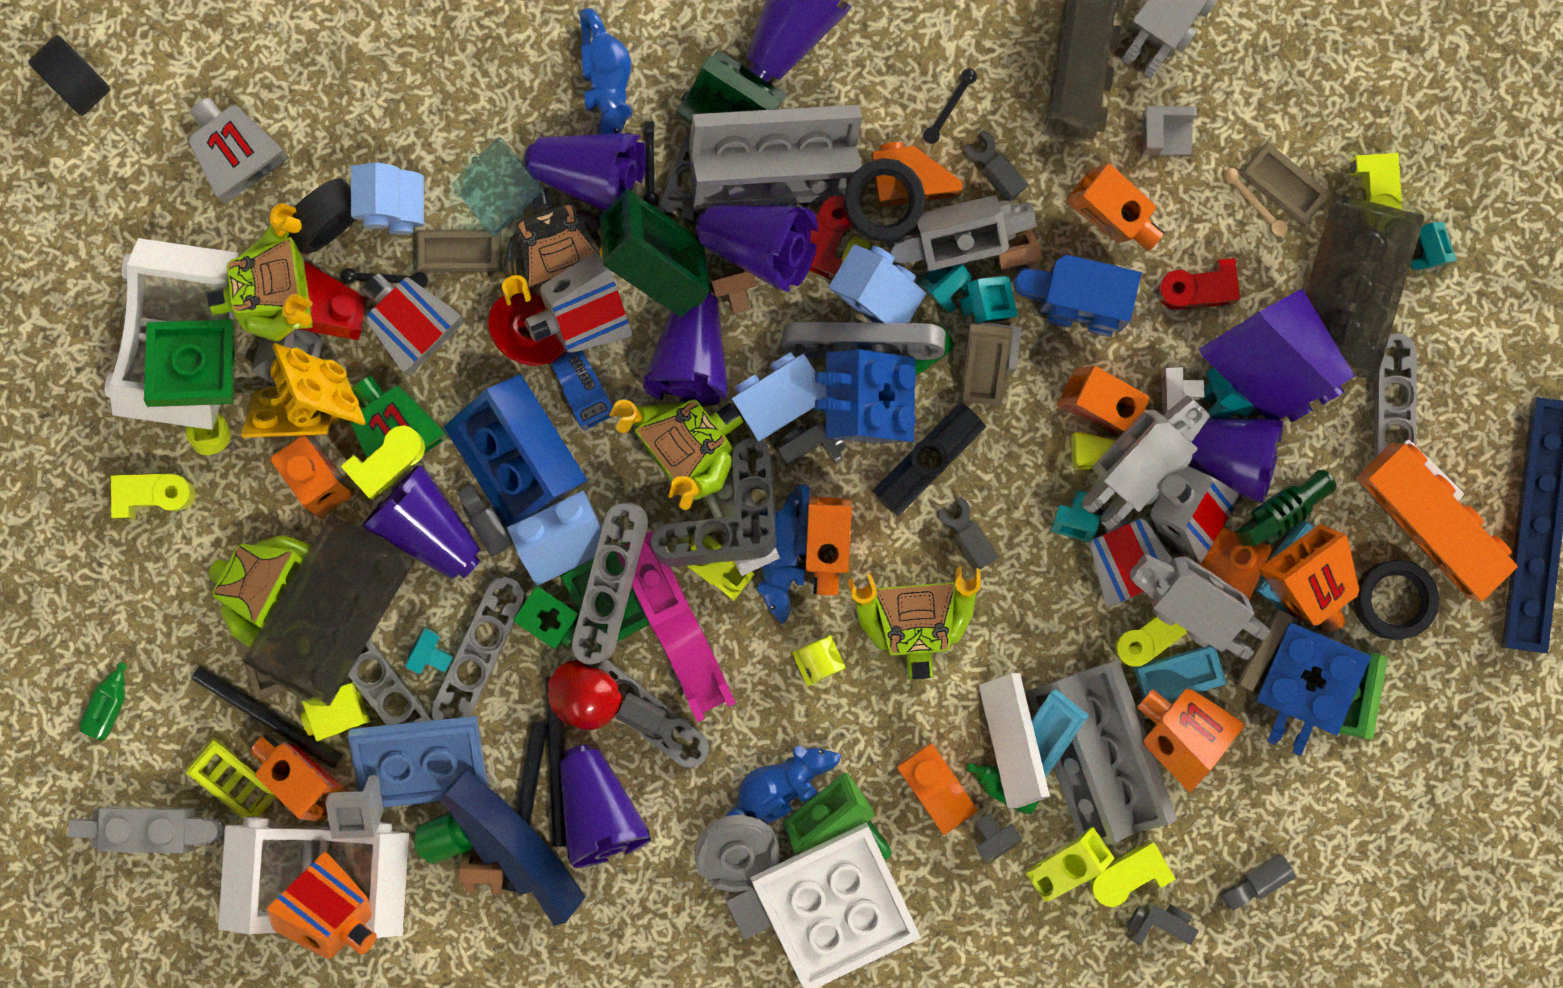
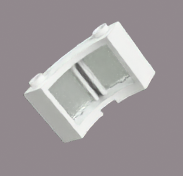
[105,238,238,430]
[218,817,409,938]

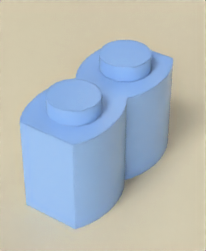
[351,163,424,235]

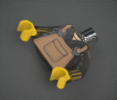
[502,187,602,305]

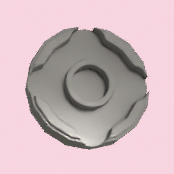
[694,815,780,892]

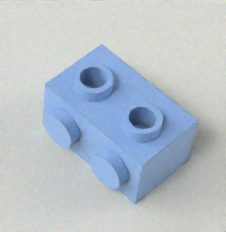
[828,244,926,323]
[732,352,826,442]
[507,490,603,586]

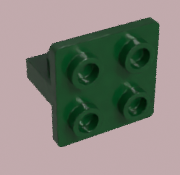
[676,51,786,124]

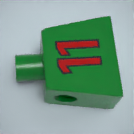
[350,376,449,458]

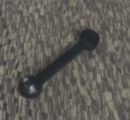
[923,68,977,144]
[643,121,659,207]
[340,268,428,287]

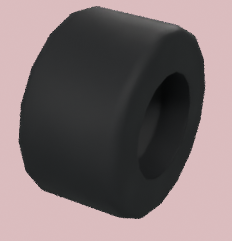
[28,35,110,116]

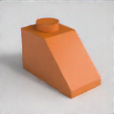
[871,142,963,208]
[895,742,978,835]

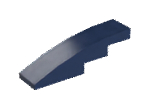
[440,770,586,926]

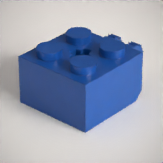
[1013,254,1142,337]
[815,349,916,444]
[1257,622,1371,756]

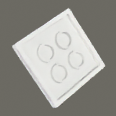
[750,822,921,988]

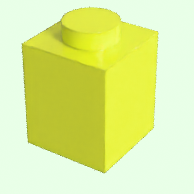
[300,683,371,741]

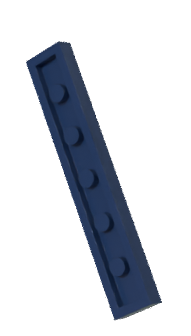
[1501,397,1563,654]

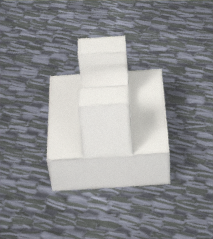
[1161,367,1204,414]

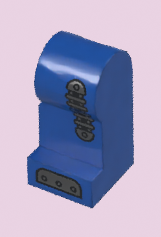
[551,350,613,431]

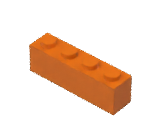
[1355,443,1518,602]

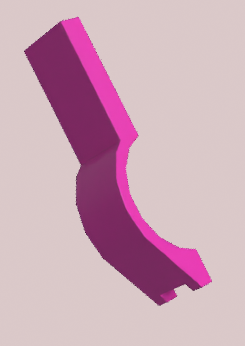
[615,531,736,722]

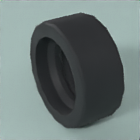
[844,158,926,242]
[288,178,356,254]
[1353,559,1440,640]

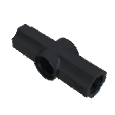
[872,401,987,517]

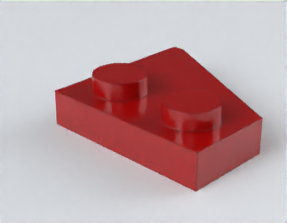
[299,260,365,341]

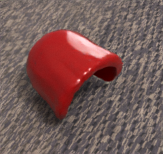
[547,660,622,730]

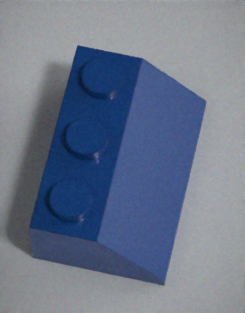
[443,374,588,530]

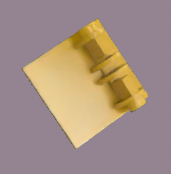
[270,343,366,427]
[241,386,339,438]

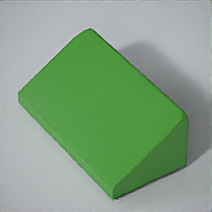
[1339,651,1388,740]
[783,772,875,855]

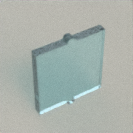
[451,137,544,237]

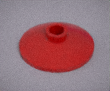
[487,293,565,366]

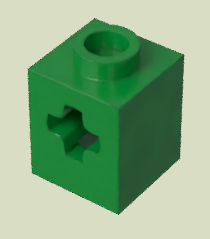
[513,586,580,650]

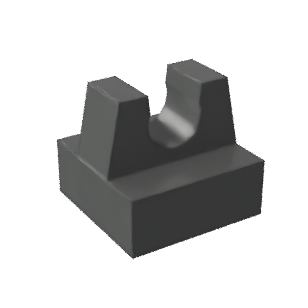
[975,813,1022,865]

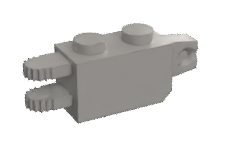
[1121,0,1218,79]
[886,195,1037,271]
[1082,395,1210,529]
[1130,554,1271,660]
[68,806,225,853]

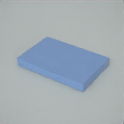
[348,716,488,807]

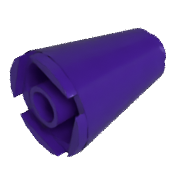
[745,0,852,82]
[525,133,646,211]
[696,205,818,292]
[643,289,728,407]
[1188,418,1284,504]
[362,465,481,579]
[560,744,651,868]

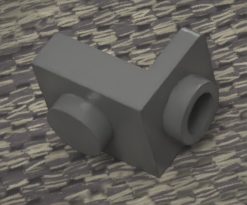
[778,422,846,466]
[1127,901,1199,946]

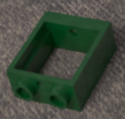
[600,189,710,318]

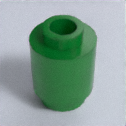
[414,812,472,865]

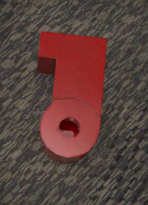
[809,196,853,280]
[1157,258,1240,310]

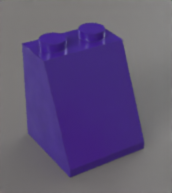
[1198,289,1355,423]

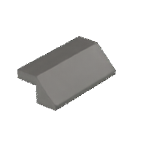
[689,105,862,210]
[1026,659,1177,845]

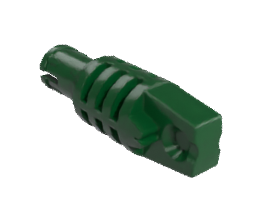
[1235,469,1337,547]

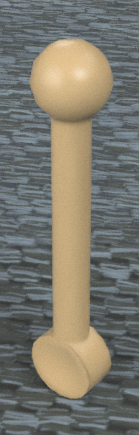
[1223,168,1288,237]

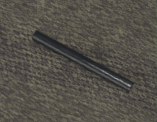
[191,665,343,768]
[545,677,567,847]
[502,721,547,892]

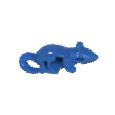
[580,8,632,134]
[757,484,810,624]
[726,746,841,825]

